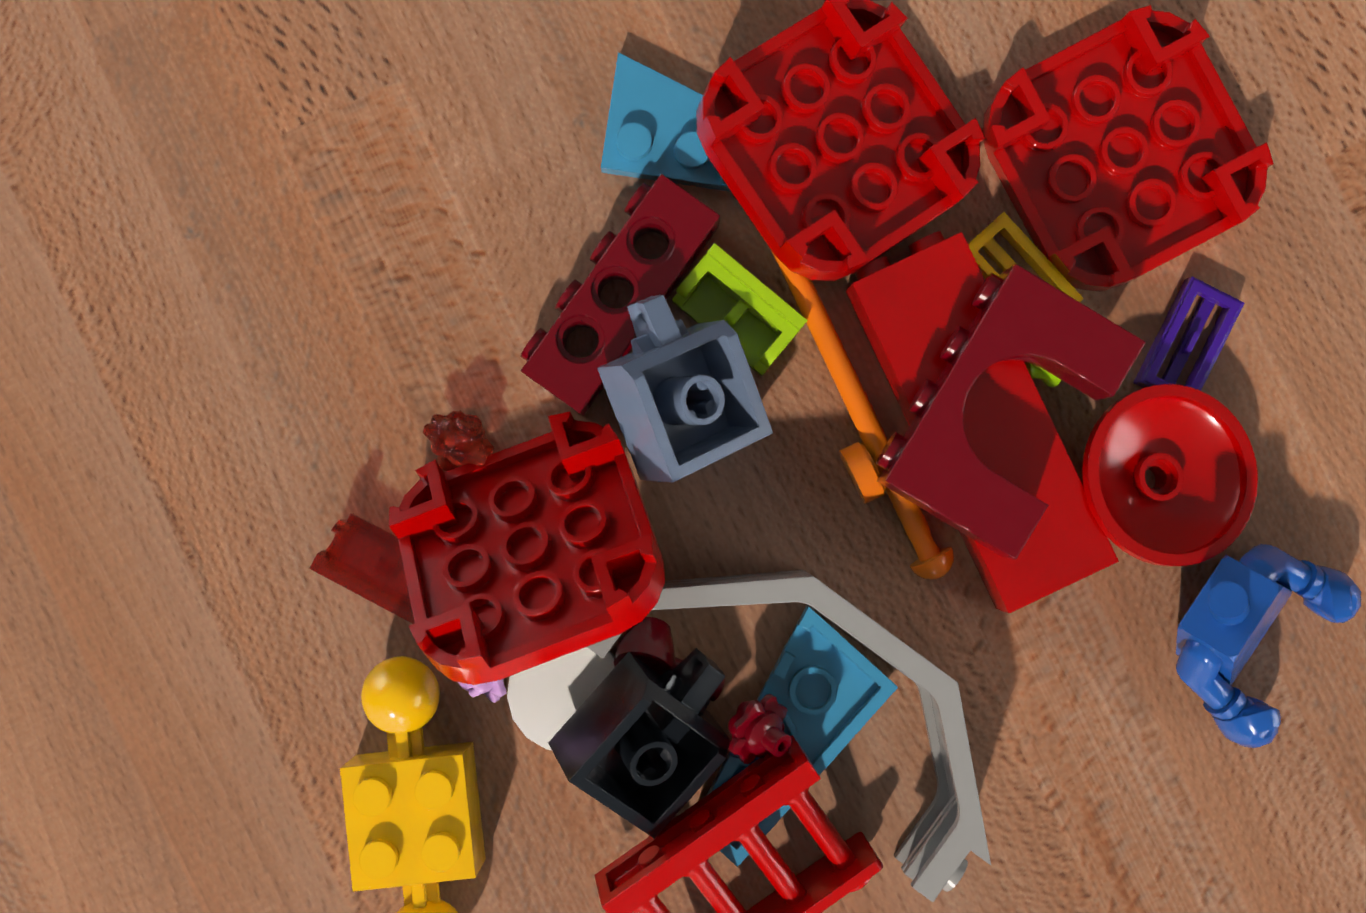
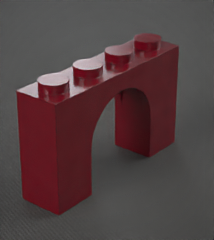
[876,264,1146,560]

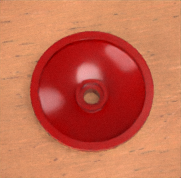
[1082,384,1258,566]

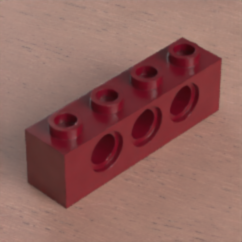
[520,174,720,416]

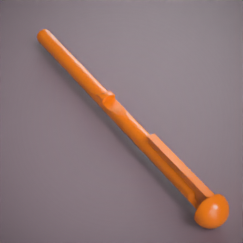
[772,252,954,580]

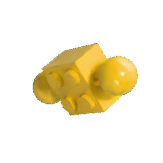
[340,656,486,913]

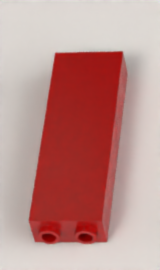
[845,231,1119,614]

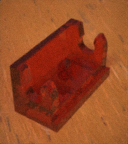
[309,513,415,624]

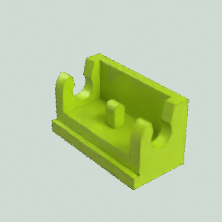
[672,243,808,377]

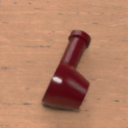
[614,617,725,702]

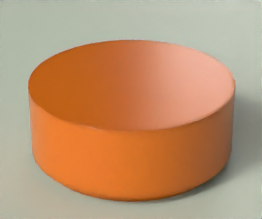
[839,442,886,504]

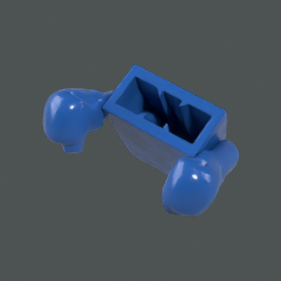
[1176,544,1361,748]

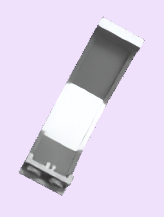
[587,570,991,902]

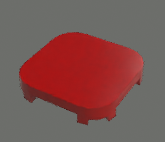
[696,0,985,281]
[982,5,1274,292]
[389,411,665,685]

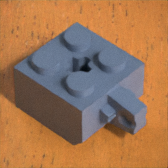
[597,295,773,483]

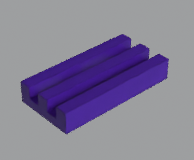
[1133,276,1245,391]

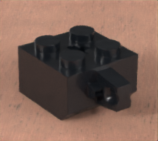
[548,648,730,839]

